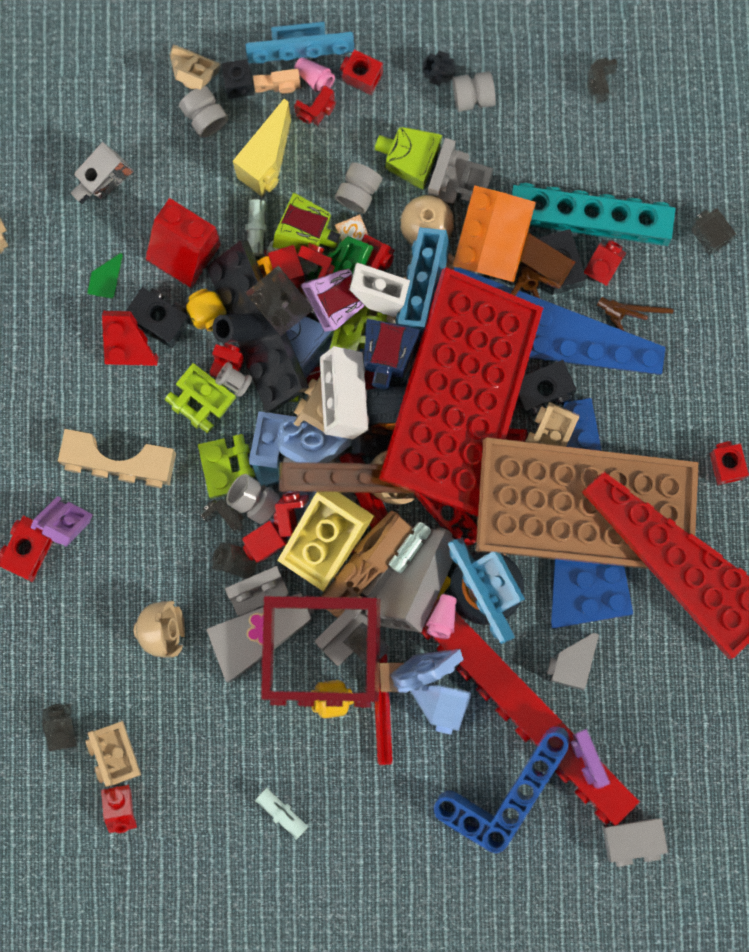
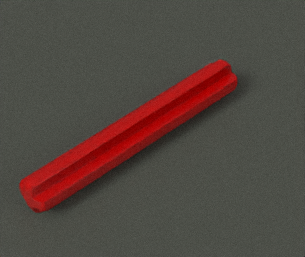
[375,653,393,765]

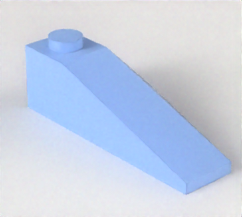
[410,685,470,735]

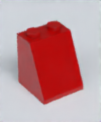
[146,198,221,289]

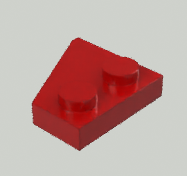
[102,311,159,366]

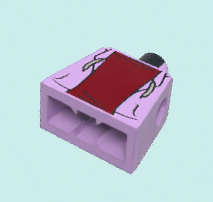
[301,269,365,332]

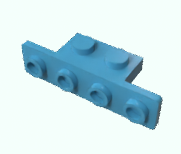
[246,22,354,63]
[448,538,525,644]

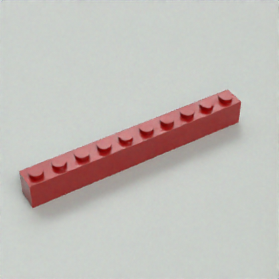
[419,597,640,826]

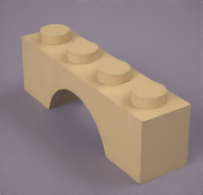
[58,429,176,488]

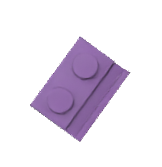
[31,496,93,547]
[570,729,610,788]

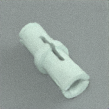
[245,199,267,256]
[255,788,308,839]

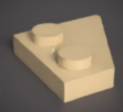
[170,45,221,90]

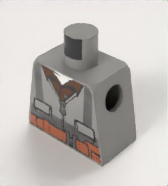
[71,142,134,204]

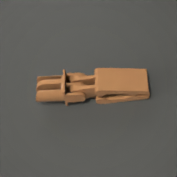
[320,511,414,618]

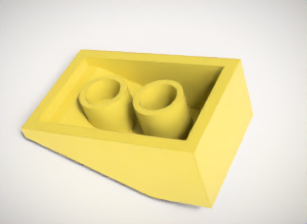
[233,99,291,197]
[277,492,374,592]

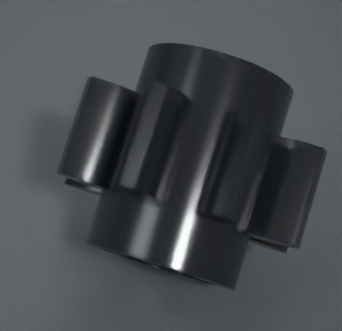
[422,50,456,86]

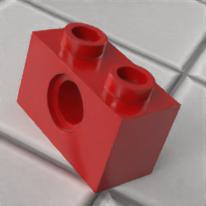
[0,516,53,582]

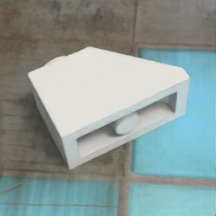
[349,263,410,317]

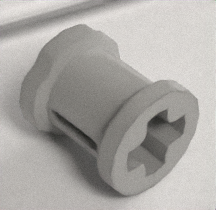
[215,362,252,397]

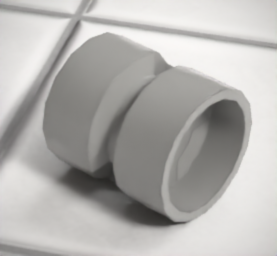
[452,71,496,112]
[179,86,229,138]
[334,162,382,214]
[226,474,279,524]

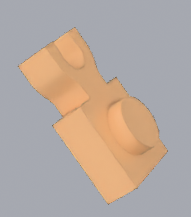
[253,69,301,93]

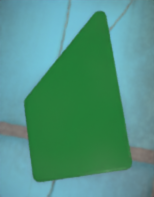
[87,253,123,299]

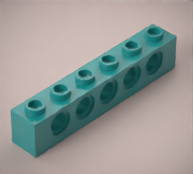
[511,183,676,246]

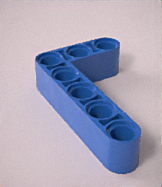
[434,727,569,853]

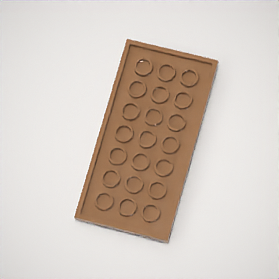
[476,438,699,569]

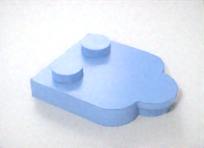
[278,419,352,463]
[390,649,463,692]

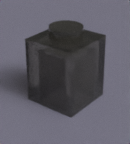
[691,208,736,256]

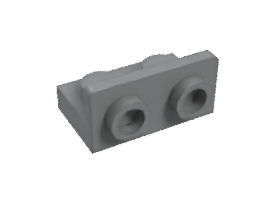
[428,138,470,205]
[225,566,289,616]

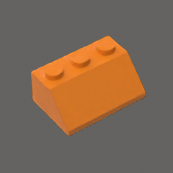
[453,185,536,282]

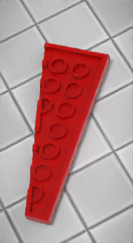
[581,472,749,659]

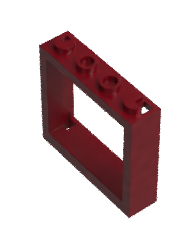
[261,596,381,708]

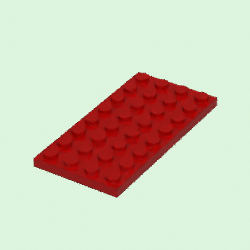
[379,267,543,516]

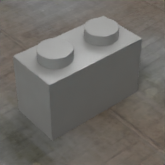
[602,818,668,867]

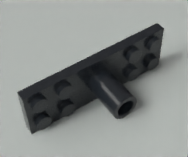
[206,240,309,413]

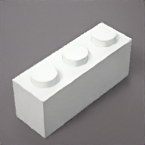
[320,346,369,439]

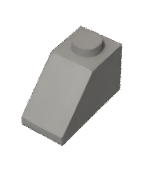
[547,633,599,690]

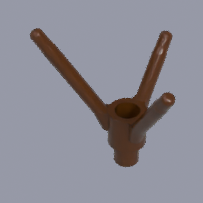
[510,262,561,299]
[597,297,674,331]

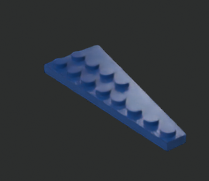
[454,267,665,375]
[551,398,633,629]

